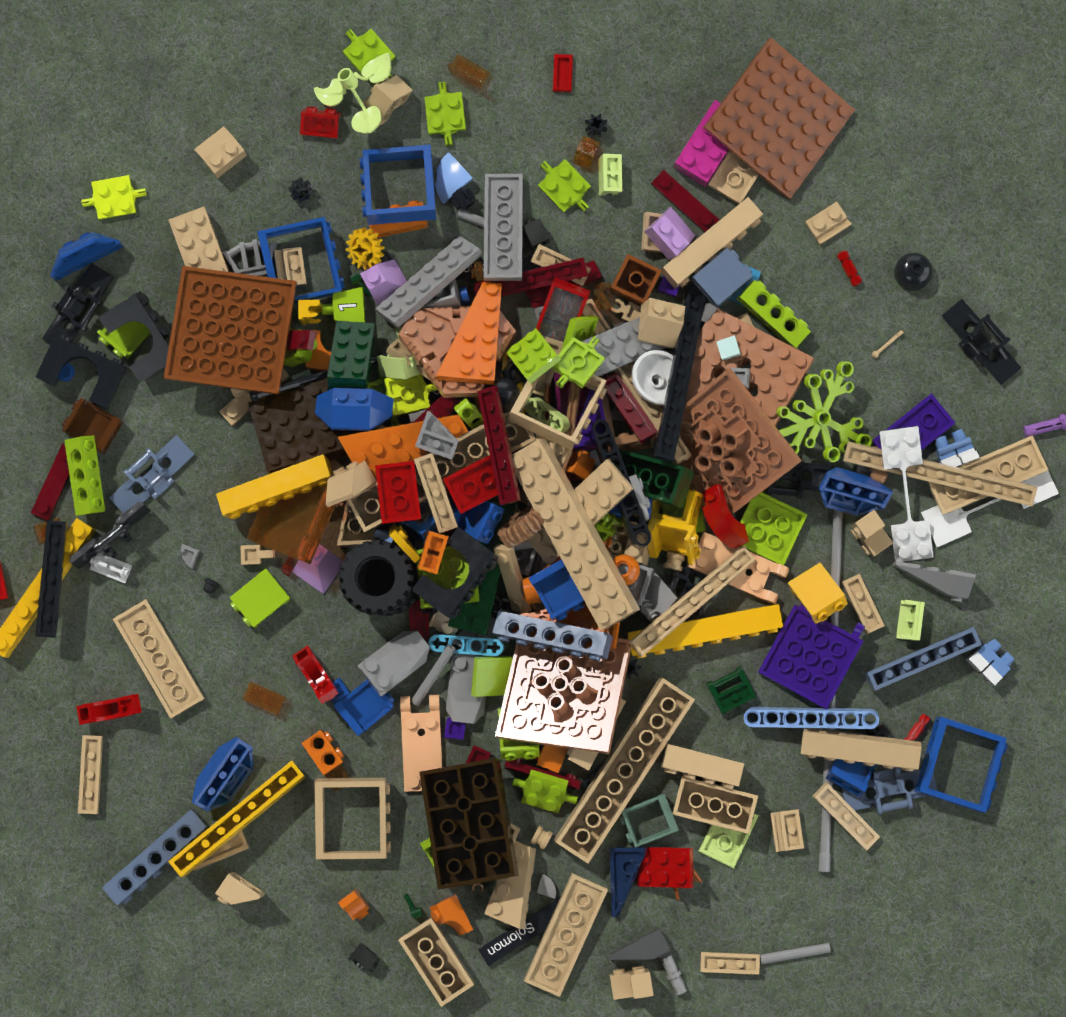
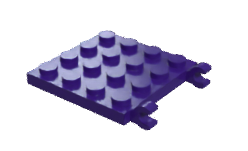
[758,604,865,709]

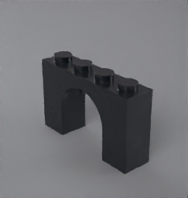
[98,291,171,382]
[36,335,127,410]
[412,527,499,620]

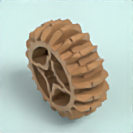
[497,505,544,547]

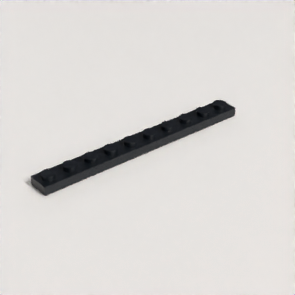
[653,285,706,463]

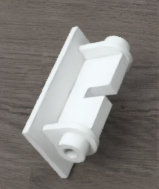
[90,553,132,583]

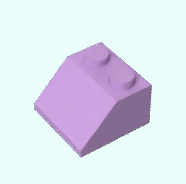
[644,207,695,260]

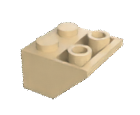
[608,521,649,566]

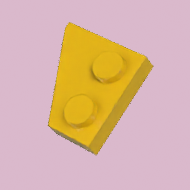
[389,523,420,563]

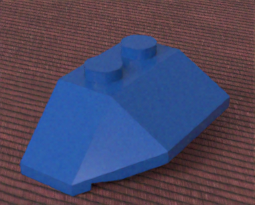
[50,232,123,281]
[315,388,394,431]
[819,467,893,516]
[192,737,253,812]

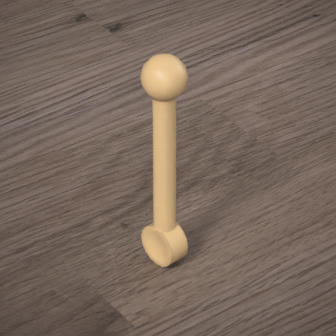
[872,330,904,358]

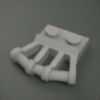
[222,239,277,277]

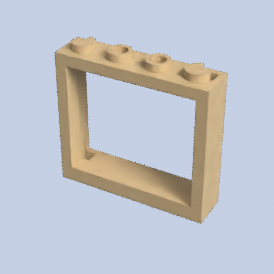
[508,368,607,450]
[315,778,391,859]

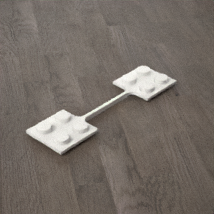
[880,426,933,562]
[921,471,1059,547]

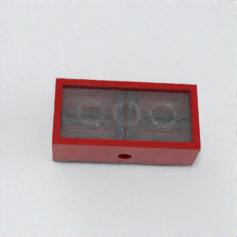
[536,277,590,342]

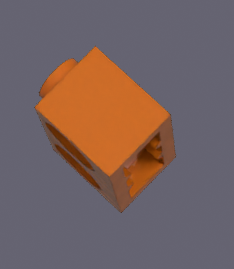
[565,450,596,481]
[417,531,448,574]
[302,730,344,775]

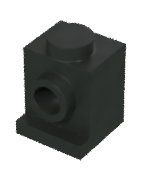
[348,942,379,972]

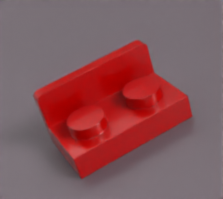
[300,106,341,138]

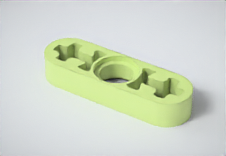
[525,397,570,433]

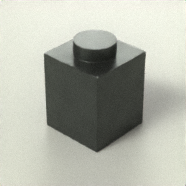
[523,218,550,250]

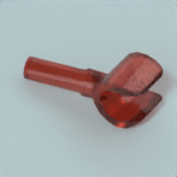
[281,548,296,576]

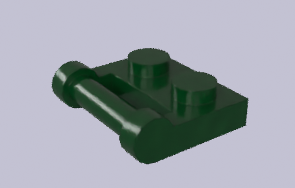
[706,666,756,714]

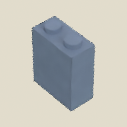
[692,247,753,308]

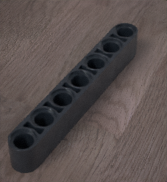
[590,419,651,549]

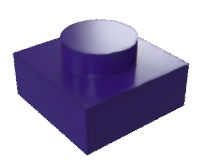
[658,275,680,298]
[444,718,466,740]

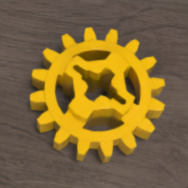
[345,227,385,270]

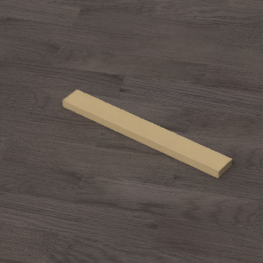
[628,545,756,657]

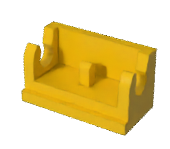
[298,300,322,326]

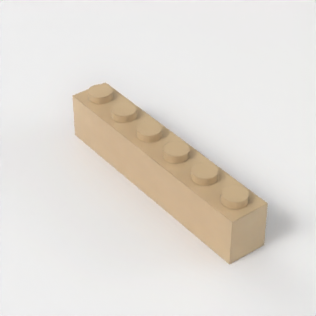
[661,197,763,289]
[801,728,922,771]

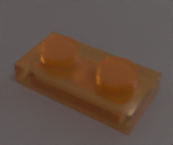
[243,682,286,715]

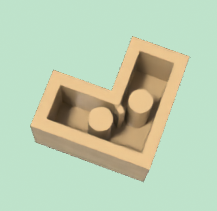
[361,75,413,126]
[850,510,893,557]
[609,966,654,1000]

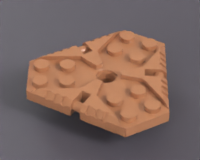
[398,306,516,398]

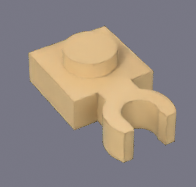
[611,299,641,322]

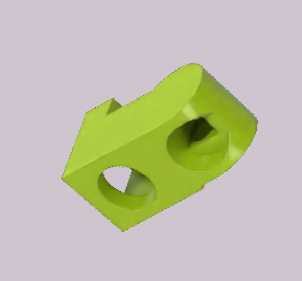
[454,398,483,430]

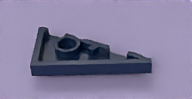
[609,847,647,917]

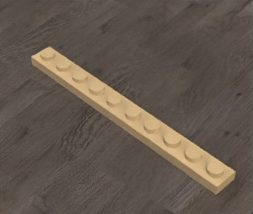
[581,299,692,464]
[843,441,1038,506]

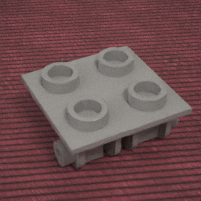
[638,573,678,623]

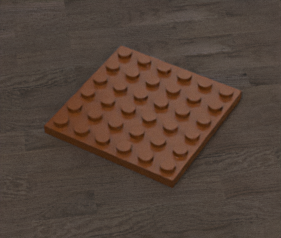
[703,38,855,199]
[164,266,297,395]

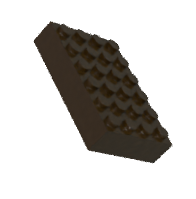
[248,378,377,474]
[419,758,519,890]

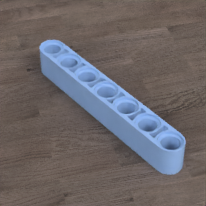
[744,707,879,729]

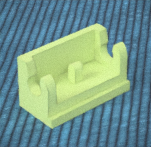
[598,154,622,196]
[377,354,420,379]
[896,600,925,641]

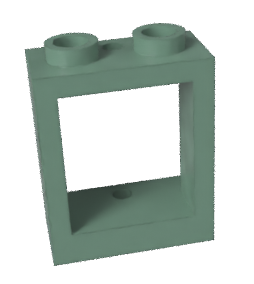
[619,793,679,848]

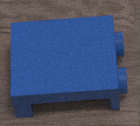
[451,500,505,544]
[528,559,585,622]
[334,680,395,736]
[826,759,877,797]

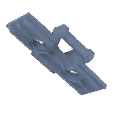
[109,435,195,513]
[842,767,937,815]

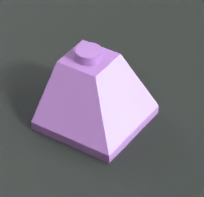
[360,259,407,306]
[292,539,343,594]

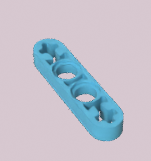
[429,634,504,656]

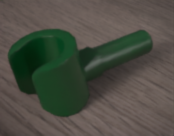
[350,273,371,296]
[404,893,423,919]

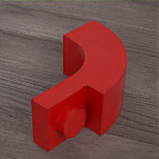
[702,484,749,549]
[292,645,338,704]
[76,694,142,725]

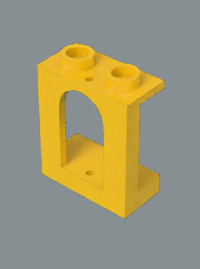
[647,490,704,529]

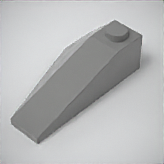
[893,561,976,602]

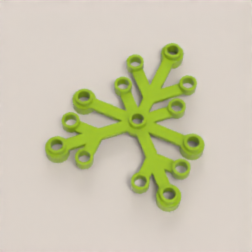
[776,361,872,462]

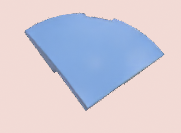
[435,152,473,204]

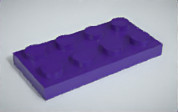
[872,393,955,450]

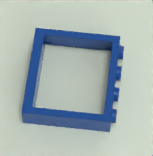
[360,145,436,225]
[257,217,345,304]
[915,717,1007,813]

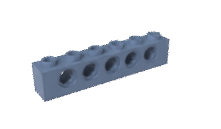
[492,611,613,661]
[864,627,982,691]
[102,809,209,905]

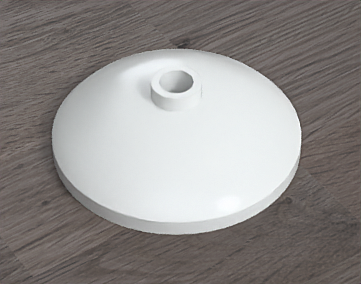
[632,350,673,405]

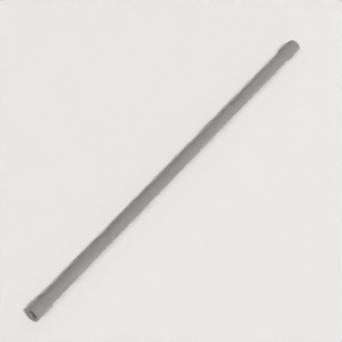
[818,509,843,872]

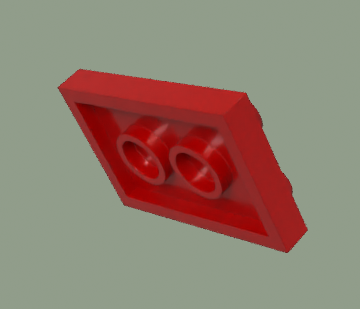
[443,455,498,514]
[375,461,421,524]
[637,847,694,888]

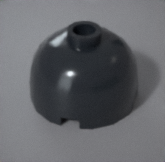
[894,253,933,291]
[484,377,520,413]

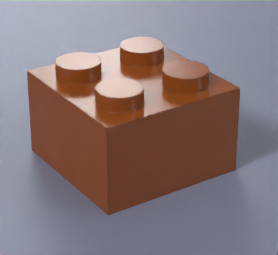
[610,254,662,306]

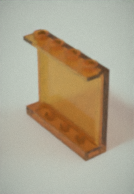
[247,486,336,564]

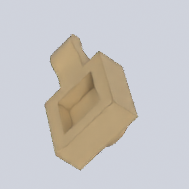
[241,545,275,565]

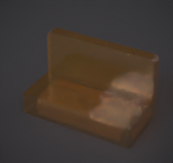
[448,54,490,89]

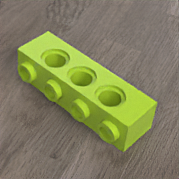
[736,280,811,348]
[64,436,106,516]

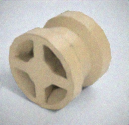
[663,552,685,572]
[530,826,553,850]

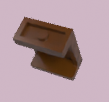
[62,397,123,455]

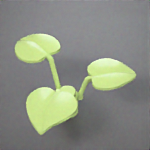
[314,53,391,134]

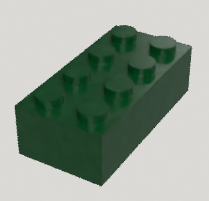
[327,321,375,390]
[614,449,694,509]

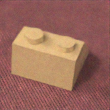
[194,126,247,178]
[637,298,685,349]
[326,461,376,508]
[215,872,265,905]

